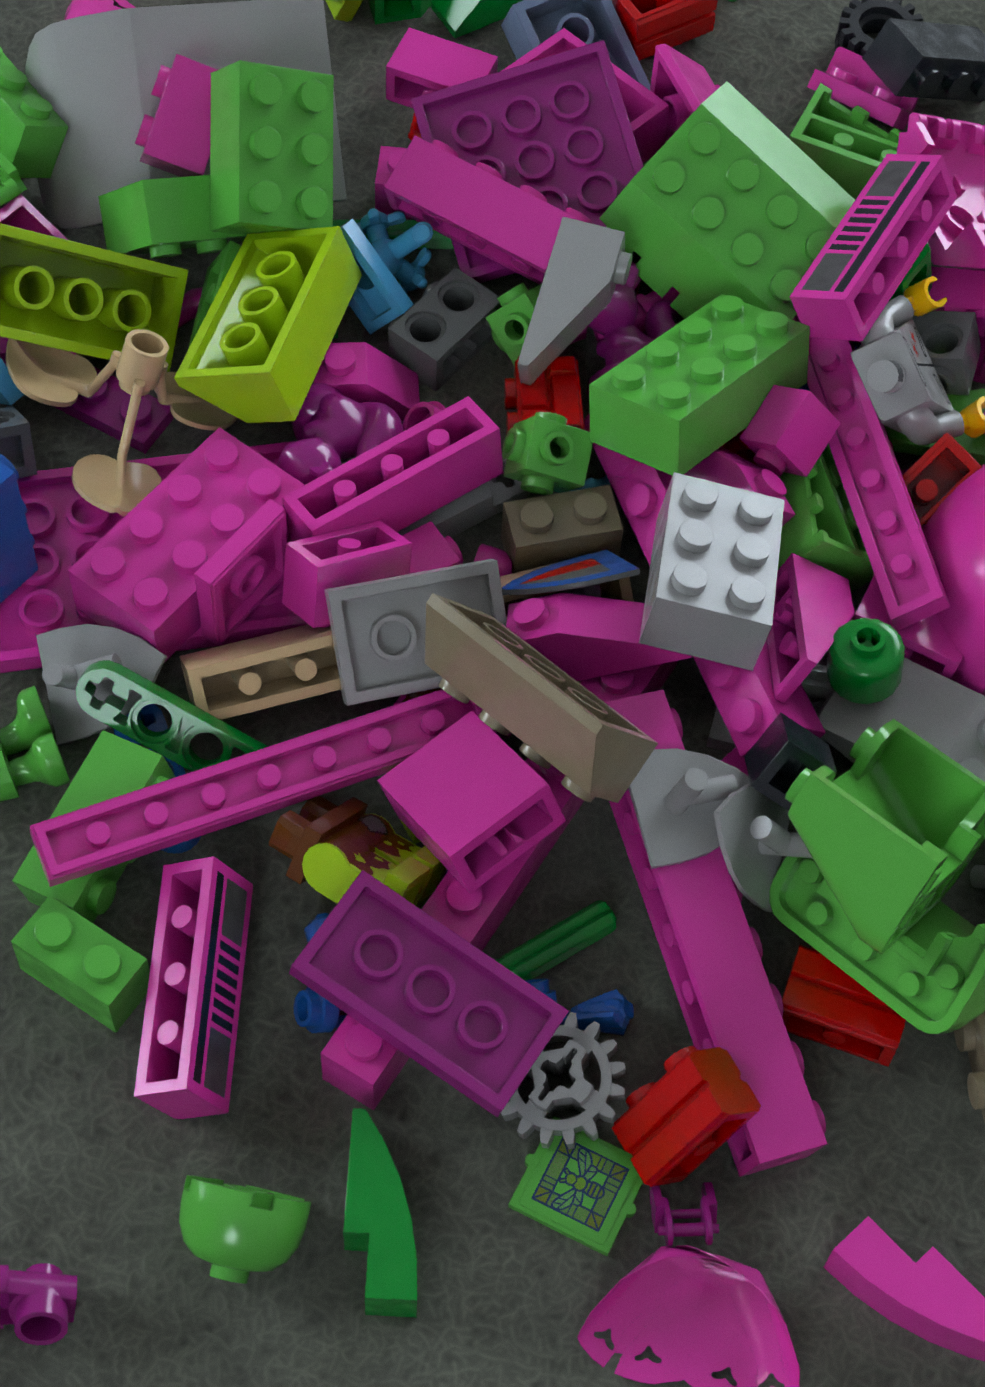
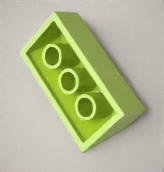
[0,223,188,373]
[174,226,362,423]

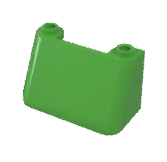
[785,718,985,954]
[769,856,985,1034]

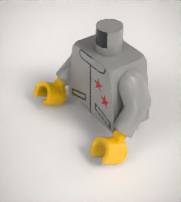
[851,276,985,445]

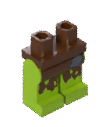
[269,796,447,909]

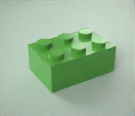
[210,60,334,235]

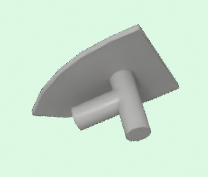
[36,624,167,745]
[628,748,750,869]
[714,784,812,912]

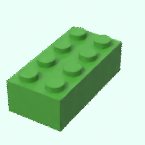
[589,294,810,476]

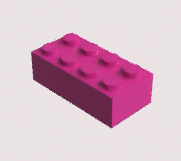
[68,427,304,663]

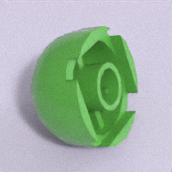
[179,1175,311,1284]

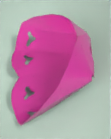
[577,1245,800,1387]

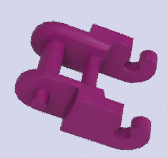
[649,1182,719,1247]

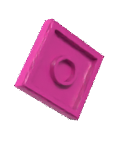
[194,499,288,646]

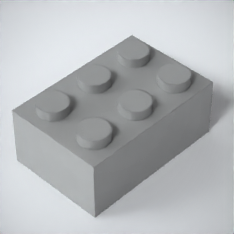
[639,472,785,671]

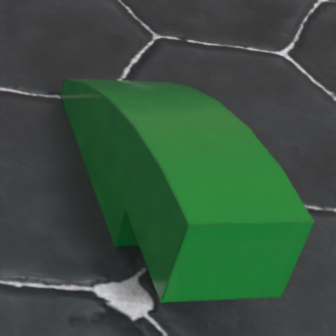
[343,1108,417,1318]

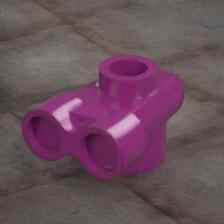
[0,1263,77,1345]

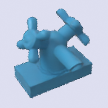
[340,208,433,334]

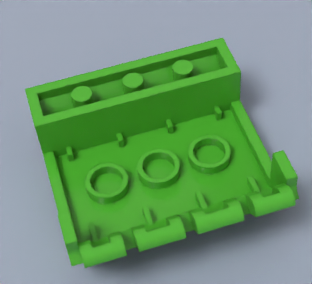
[599,81,855,320]

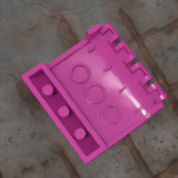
[897,112,985,271]

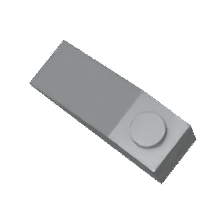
[517,217,632,385]

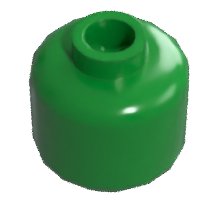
[827,618,905,705]

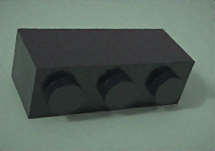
[862,18,985,102]

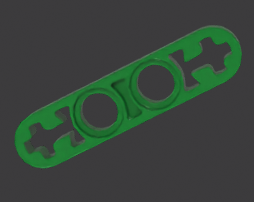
[75,660,268,772]

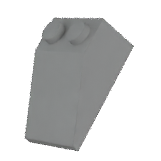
[817,658,985,782]

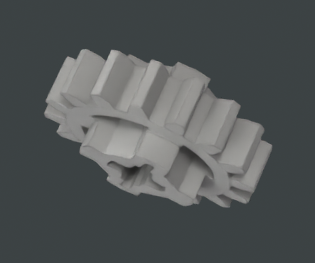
[501,1012,626,1150]

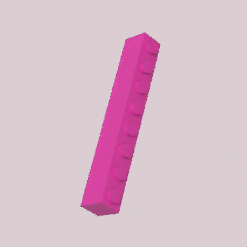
[584,413,826,758]
[605,690,828,1177]

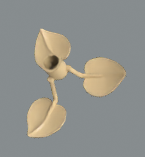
[6,329,237,517]

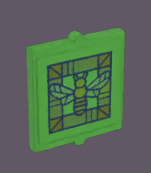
[508,1116,643,1256]

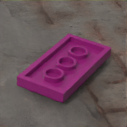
[289,870,569,1118]

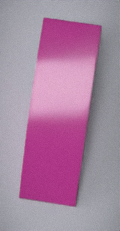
[824,1216,985,1361]

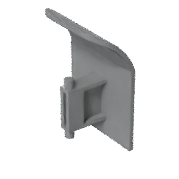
[25,0,347,229]

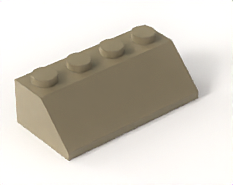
[425,593,658,803]

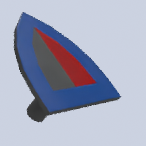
[502,550,640,598]

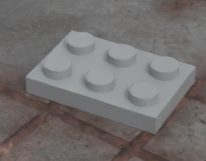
[324,559,507,706]

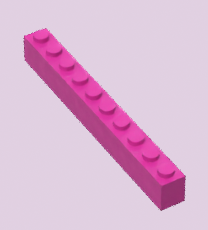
[321,661,677,1110]

